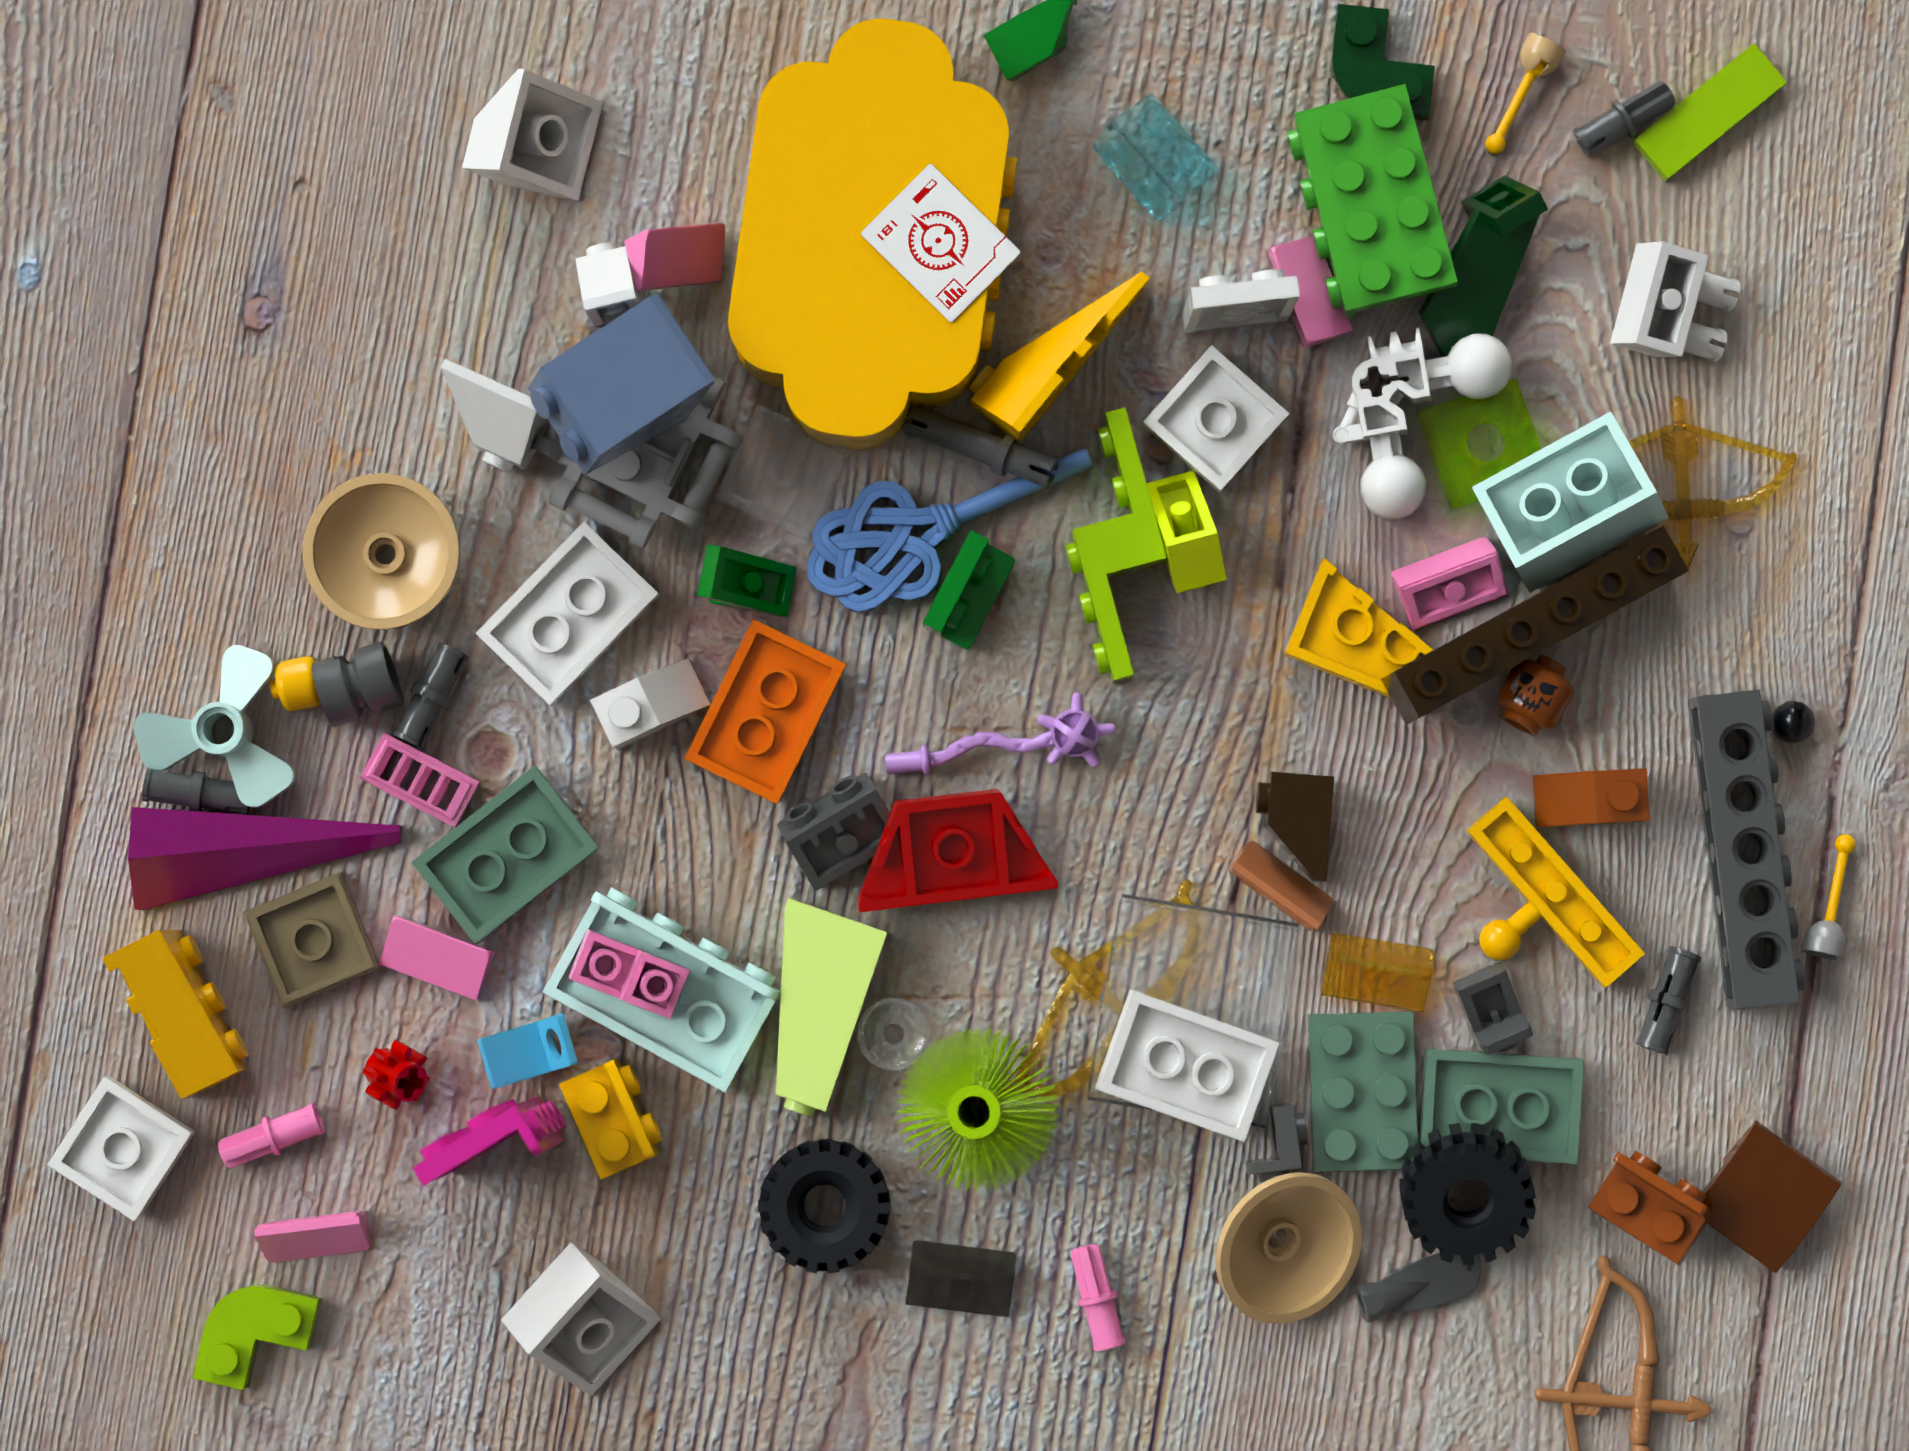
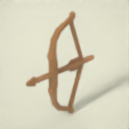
[1534,1256,1711,1451]

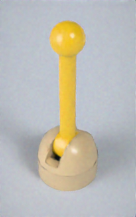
[1485,33,1566,155]

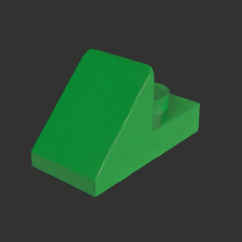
[697,545,797,618]

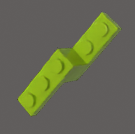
[1065,407,1167,683]

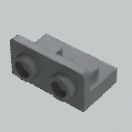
[777,772,890,891]

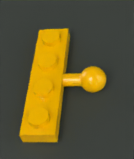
[1465,796,1645,988]

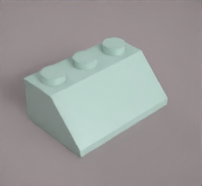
[1472,412,1669,593]

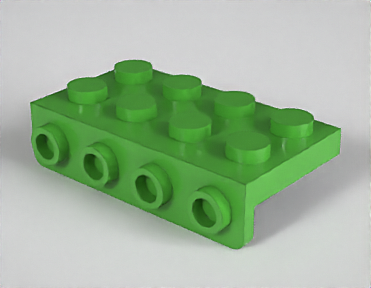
[1287,84,1458,320]

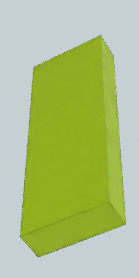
[1632,43,1787,182]

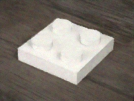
[1142,345,1289,493]
[47,1076,195,1222]

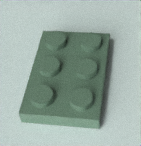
[411,766,600,944]
[1307,1011,1418,1172]
[1419,1048,1584,1165]

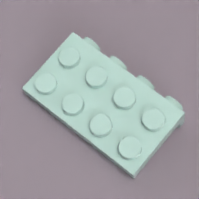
[542,887,781,1093]

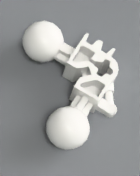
[1333,327,1512,519]

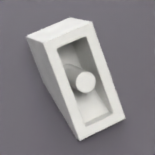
[575,242,642,327]
[590,658,711,750]

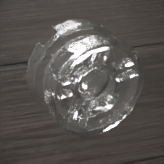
[857,997,931,1071]

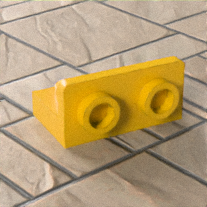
[559,1058,663,1180]

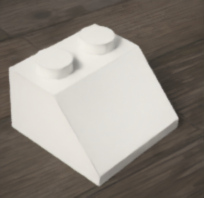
[501,1241,661,1396]

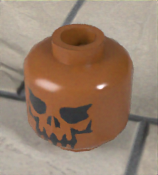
[1496,655,1574,736]

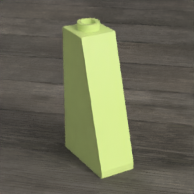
[776,898,888,1117]

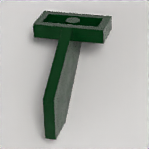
[1418,175,1548,357]

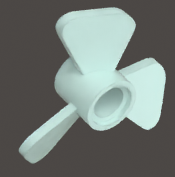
[133,645,295,808]

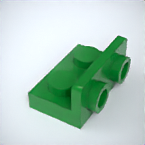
[922,530,1015,650]

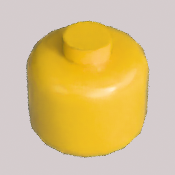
[270,656,321,711]

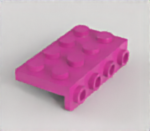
[412,1096,567,1186]

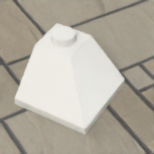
[462,69,603,201]
[441,359,549,474]

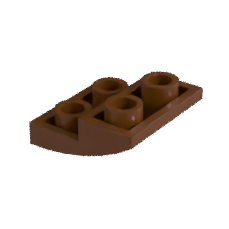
[1702,1120,1841,1273]

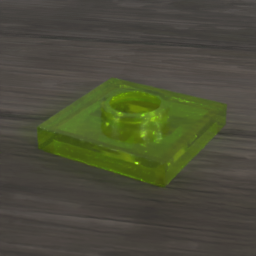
[1417,378,1541,511]

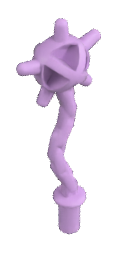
[885,692,1116,775]

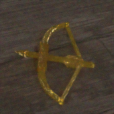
[1628,396,1798,569]

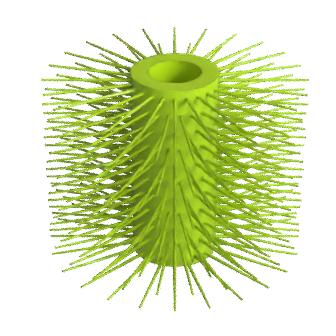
[894,1027,1061,1193]

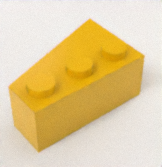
[102,930,249,1099]

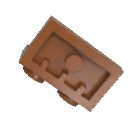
[1588,1150,1713,1266]

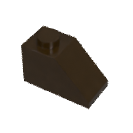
[1255,771,1334,882]

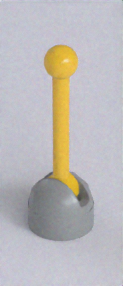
[1802,834,1856,960]

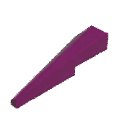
[128,807,403,910]

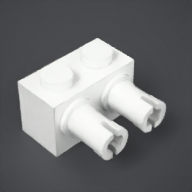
[1610,241,1741,362]

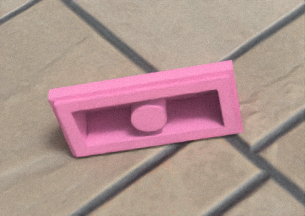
[624,223,725,291]
[1268,236,1353,349]
[1391,537,1509,631]
[379,916,495,1000]
[254,1210,371,1262]

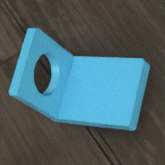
[477,1013,578,1089]

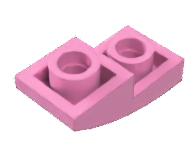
[568,929,690,1019]

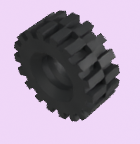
[1399,1123,1536,1265]
[758,1139,890,1274]

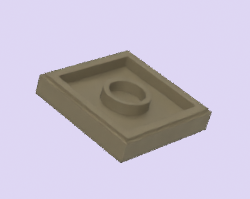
[244,872,381,1008]

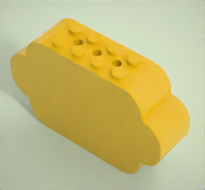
[728,18,1017,450]

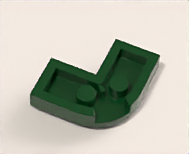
[1330,4,1435,121]

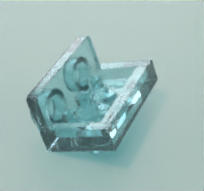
[1093,93,1219,222]

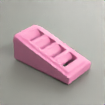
[360,732,481,827]

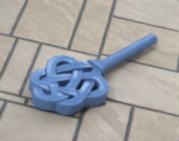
[807,448,1093,613]

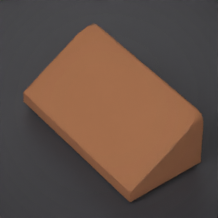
[1229,841,1333,931]

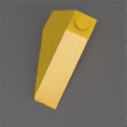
[969,272,1150,444]

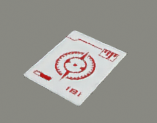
[861,164,1020,322]

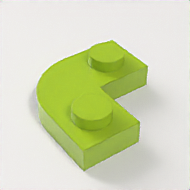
[192,1284,322,1390]

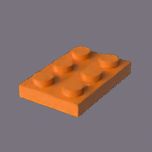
[684,619,847,805]

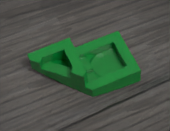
[984,0,1078,81]

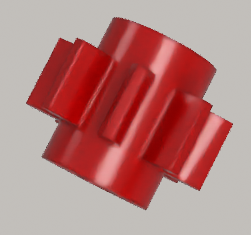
[362,1040,430,1110]

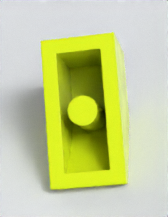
[1147,470,1227,593]

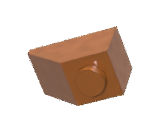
[1533,768,1650,827]

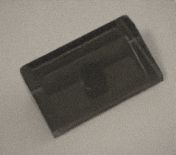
[905,1241,1016,1317]

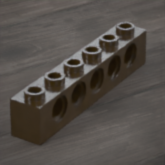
[1381,525,1689,725]

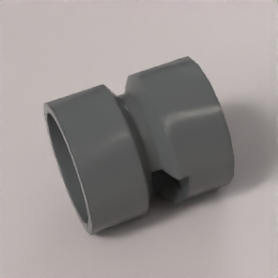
[312,641,404,727]

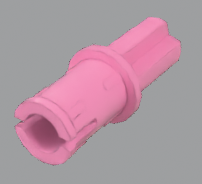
[218,1103,325,1168]
[1070,1244,1126,1351]

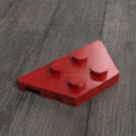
[857,789,1058,912]

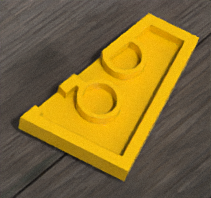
[1284,558,1433,699]

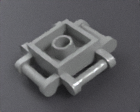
[531,376,744,549]

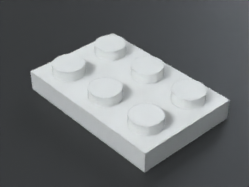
[1182,269,1300,333]
[475,522,660,706]
[1095,989,1279,1142]

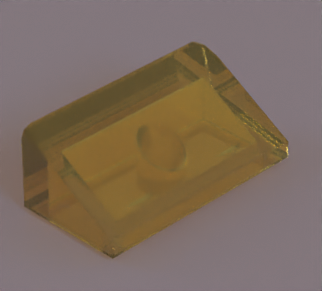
[1321,933,1434,1012]

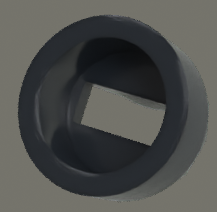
[1771,701,1815,743]

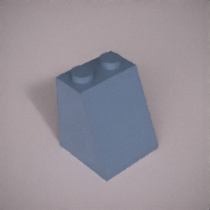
[528,293,716,475]

